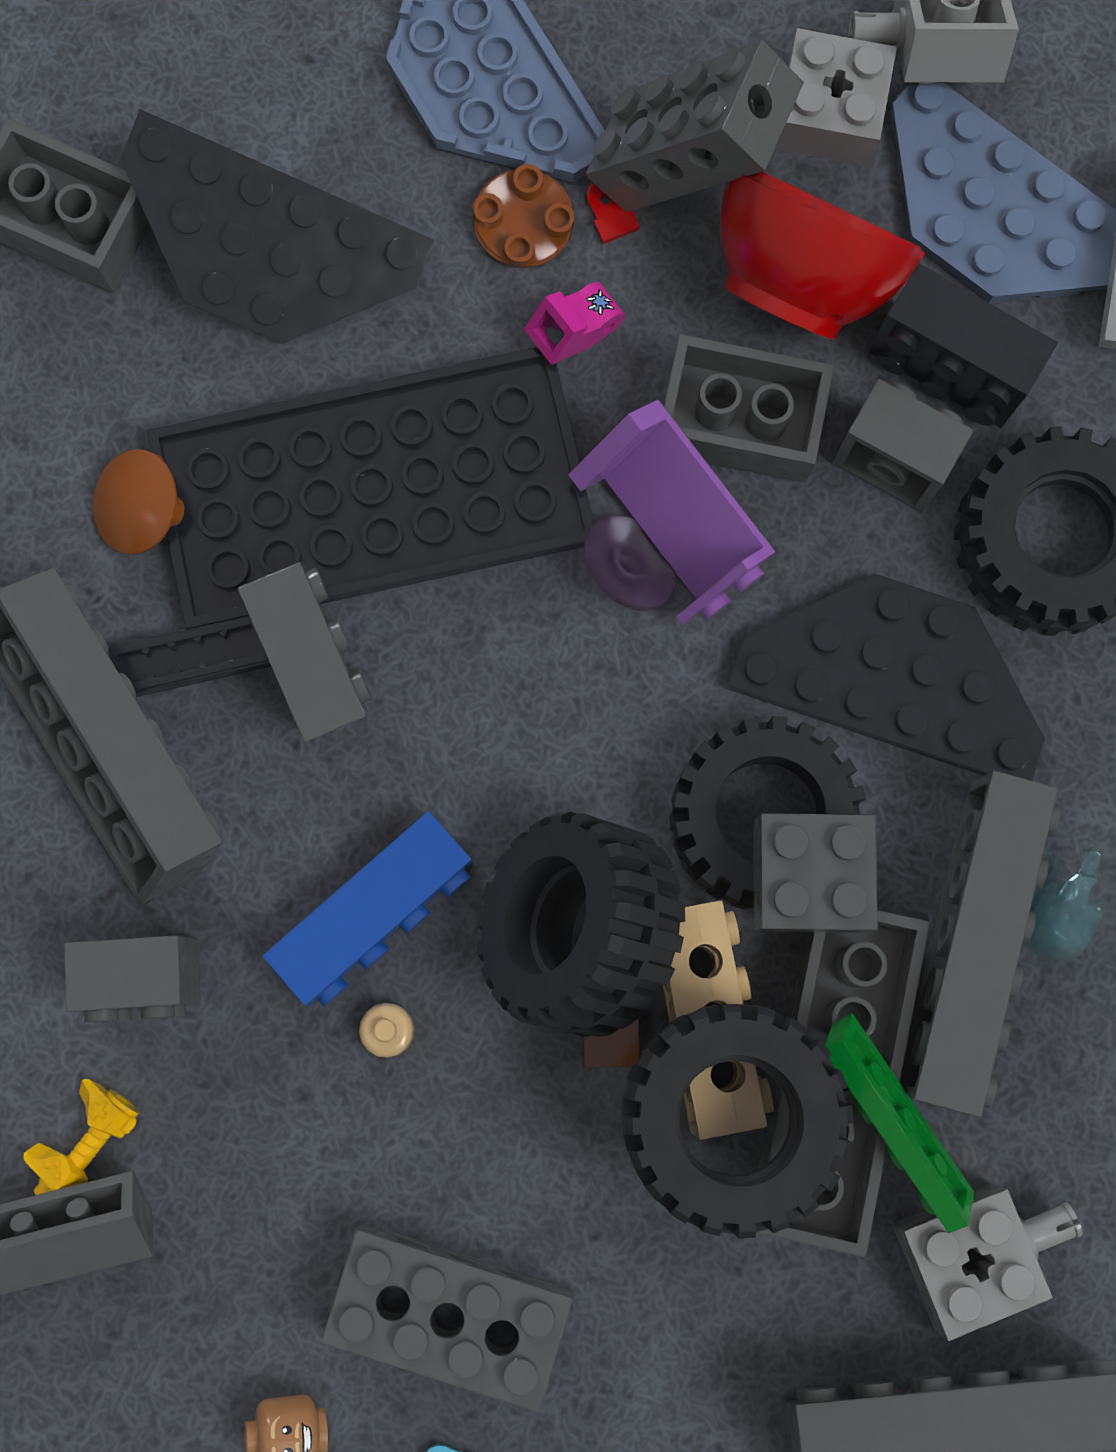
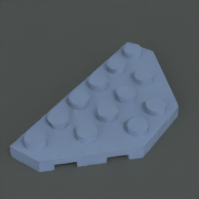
[386,0,605,182]
[890,82,1116,303]

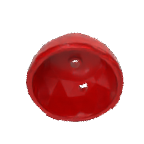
[720,172,925,340]

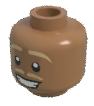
[244,1394,328,1452]

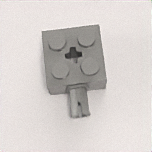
[849,0,1019,85]
[775,28,897,167]
[892,1183,1083,1341]

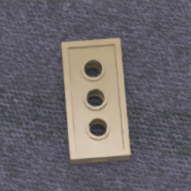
[662,900,774,1140]

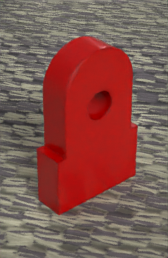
[587,182,640,244]

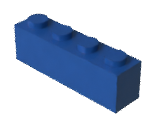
[263,811,474,1007]

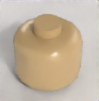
[359,1003,415,1058]

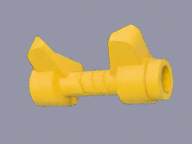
[23,1079,140,1195]

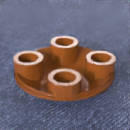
[473,164,574,268]
[93,449,184,555]

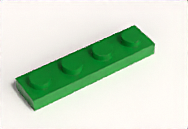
[825,1013,975,1234]

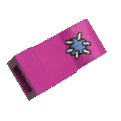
[524,282,626,365]

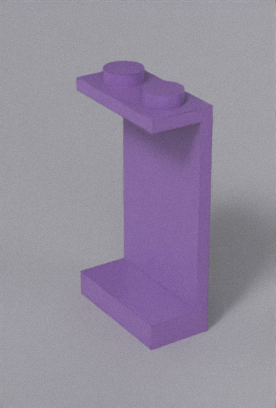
[568,400,775,625]

